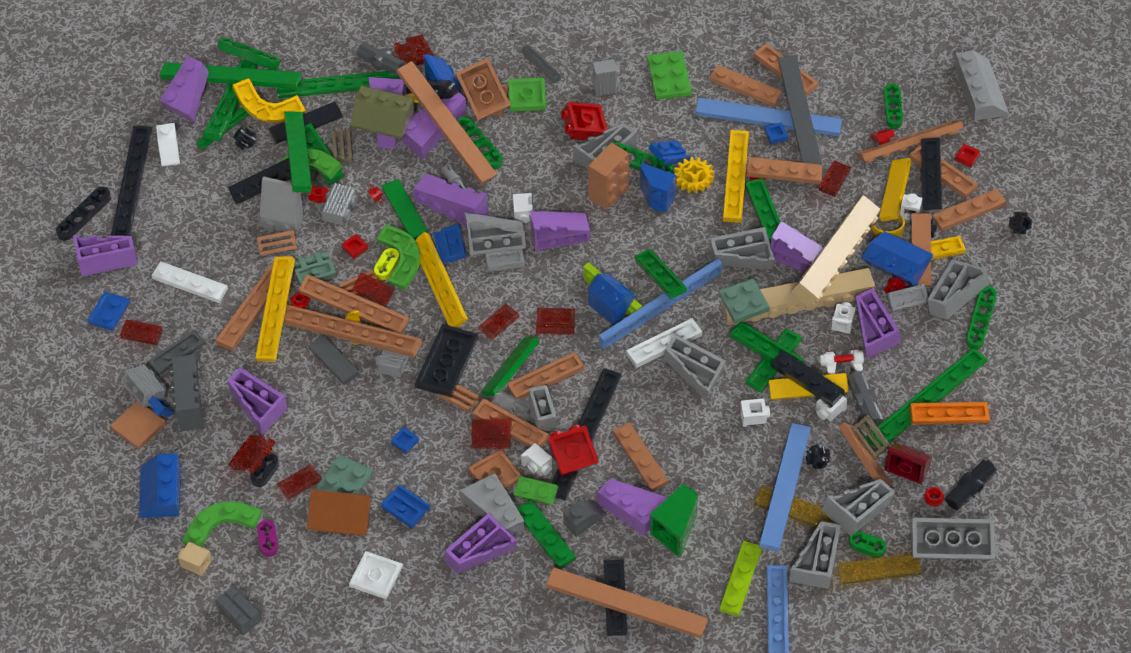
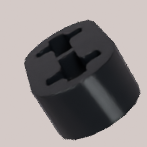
[250,453,279,487]

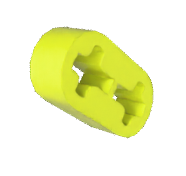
[374,248,400,280]

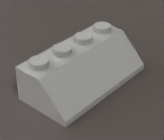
[954,50,1009,121]
[910,518,995,560]

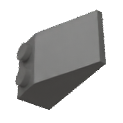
[260,177,304,235]

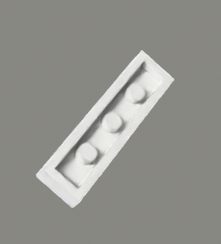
[152,261,228,303]
[626,318,702,368]

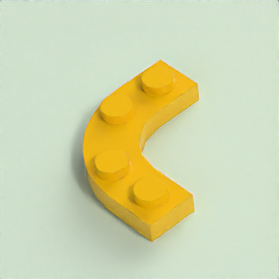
[232,78,306,123]

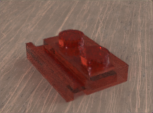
[536,308,575,335]
[471,419,512,449]

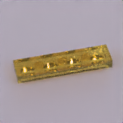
[755,486,834,527]
[837,554,922,585]

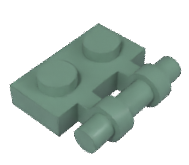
[293,251,337,286]

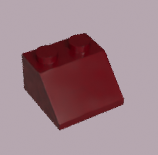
[885,443,932,485]

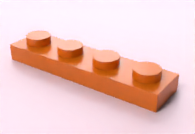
[909,402,990,425]

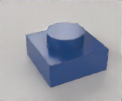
[764,122,788,145]
[148,396,175,417]
[391,427,419,454]

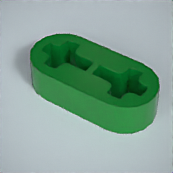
[849,531,886,558]

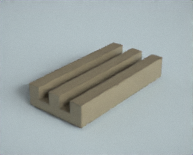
[332,129,353,163]
[852,415,891,459]

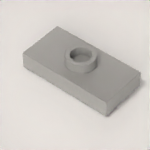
[485,249,525,272]
[887,284,928,312]

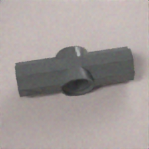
[357,43,407,76]
[847,371,883,427]

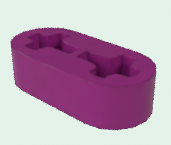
[257,520,278,557]

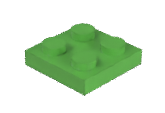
[508,78,546,112]

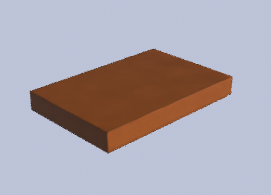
[307,489,371,536]

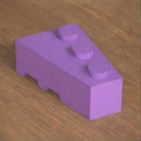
[160,56,209,123]
[530,211,590,251]
[771,221,823,273]
[73,235,138,276]
[856,288,901,358]
[228,367,287,435]
[598,479,668,536]
[444,513,517,574]

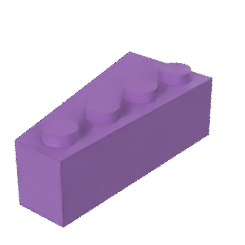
[368,77,406,149]
[400,92,466,160]
[413,174,488,227]

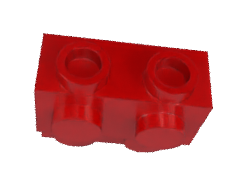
[561,102,608,140]
[547,424,599,476]

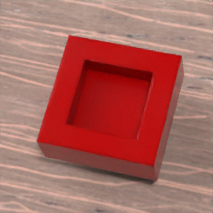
[870,129,895,144]
[955,144,980,168]
[341,234,368,259]

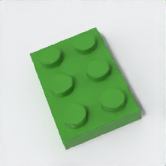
[647,51,692,100]

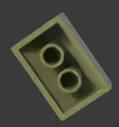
[350,86,415,139]

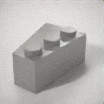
[573,123,637,169]
[464,212,526,255]
[708,227,775,269]
[927,259,989,320]
[663,334,726,400]
[460,473,524,536]
[821,479,895,536]
[789,521,841,589]

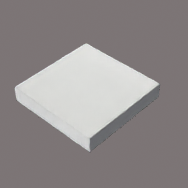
[349,551,403,599]

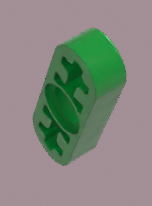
[883,83,903,129]

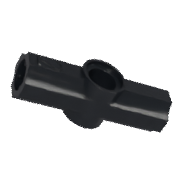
[945,460,997,510]

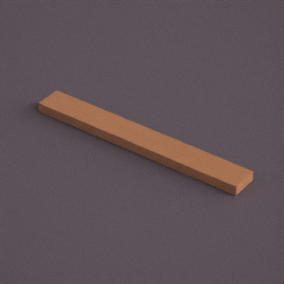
[396,61,497,185]
[283,305,422,358]
[546,567,708,639]

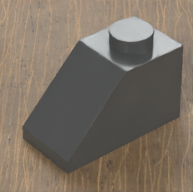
[563,501,607,537]

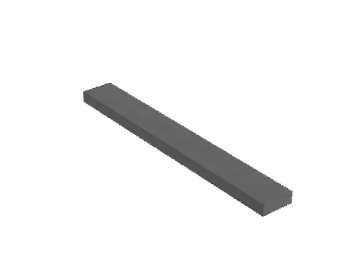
[778,55,825,180]

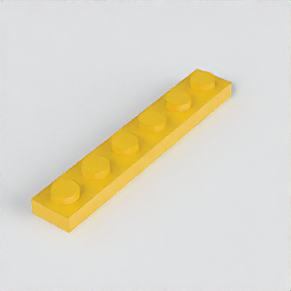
[723,130,749,223]
[415,232,468,328]
[255,257,295,362]

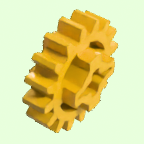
[674,157,714,194]

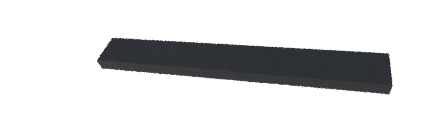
[111,126,152,236]
[551,368,622,501]

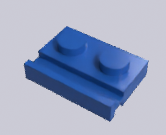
[648,140,692,165]
[433,224,467,265]
[88,291,130,331]
[381,484,430,529]

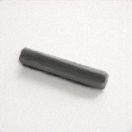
[522,45,561,83]

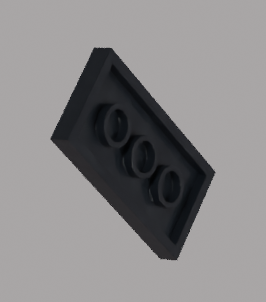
[415,324,478,398]

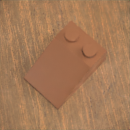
[456,58,511,121]

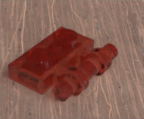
[394,34,434,65]
[228,435,275,473]

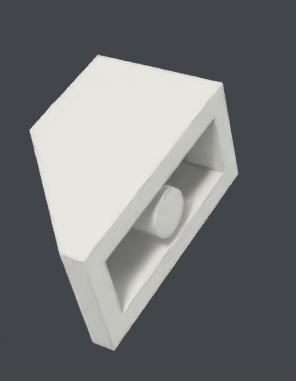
[156,123,180,166]

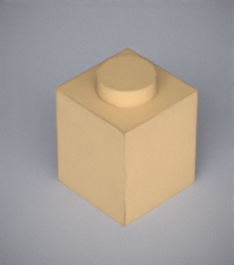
[178,542,212,576]

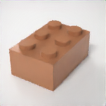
[588,142,630,210]

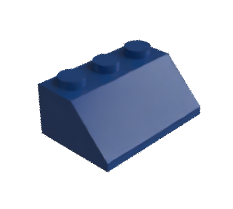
[862,231,934,287]
[139,453,181,518]

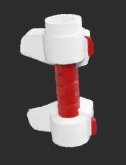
[819,349,864,375]

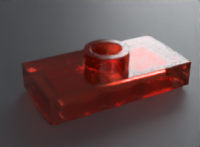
[819,161,851,197]
[352,272,395,307]
[479,304,520,340]
[120,319,163,345]
[277,464,321,500]

